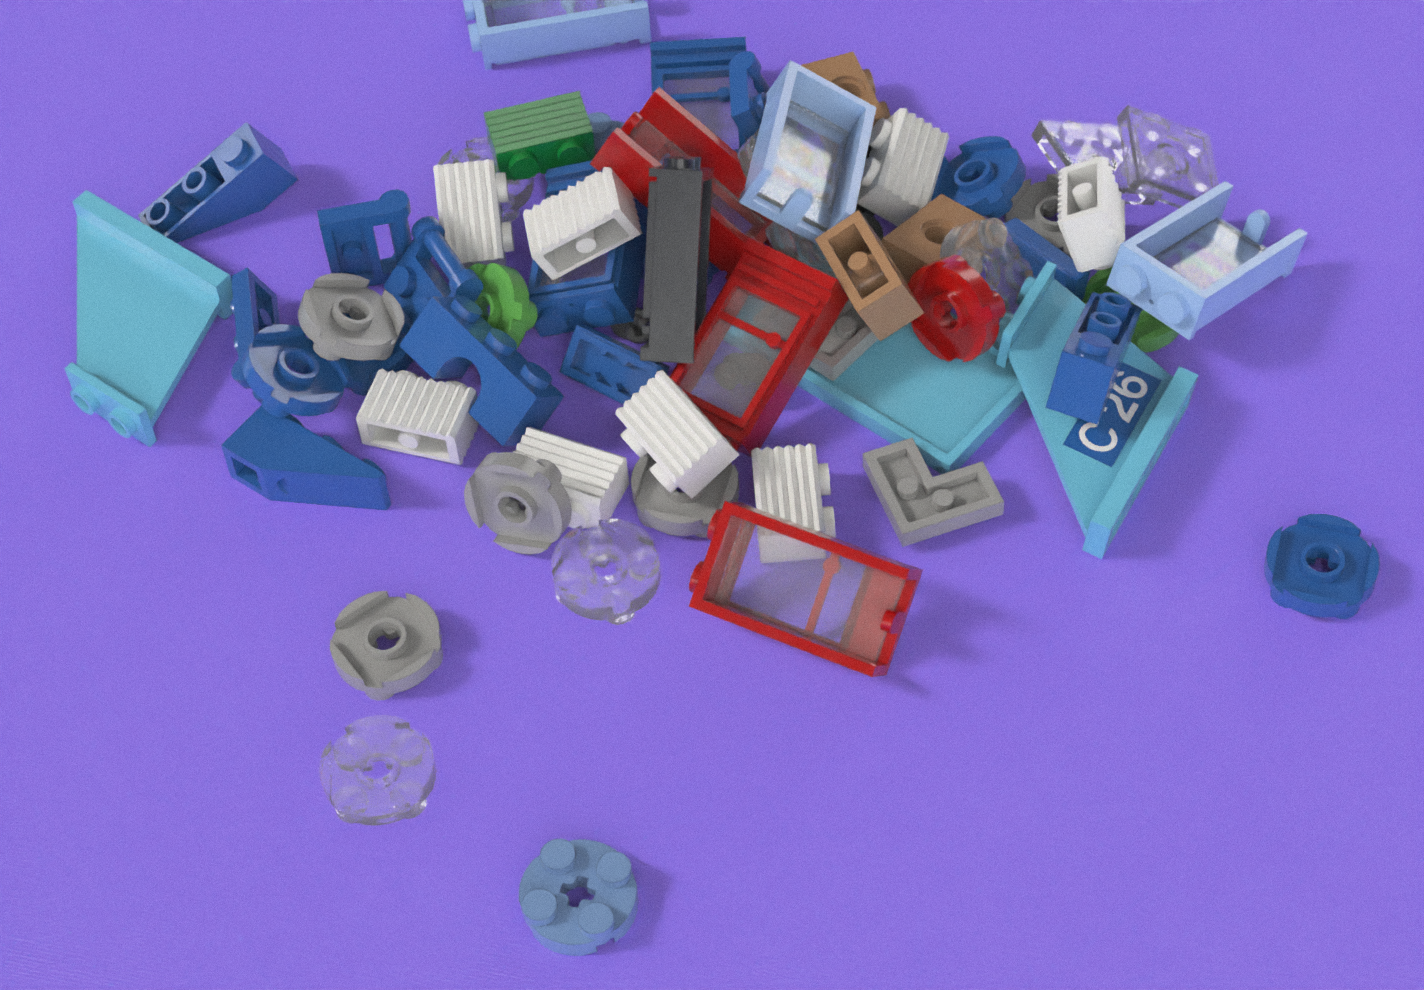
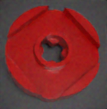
[908,254,1006,363]

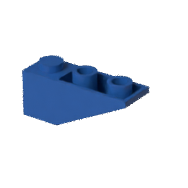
[138,122,298,243]
[1045,292,1142,424]
[221,405,391,510]

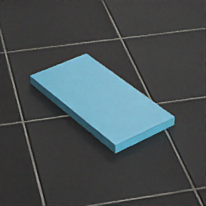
[706,232,1026,474]

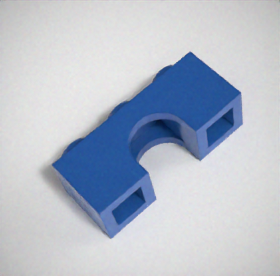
[399,295,565,447]

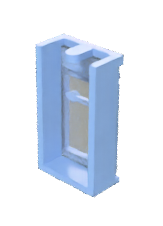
[463,0,652,70]
[739,60,876,245]
[1106,181,1308,340]

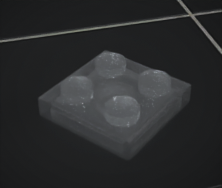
[1116,105,1219,208]
[1031,120,1163,205]

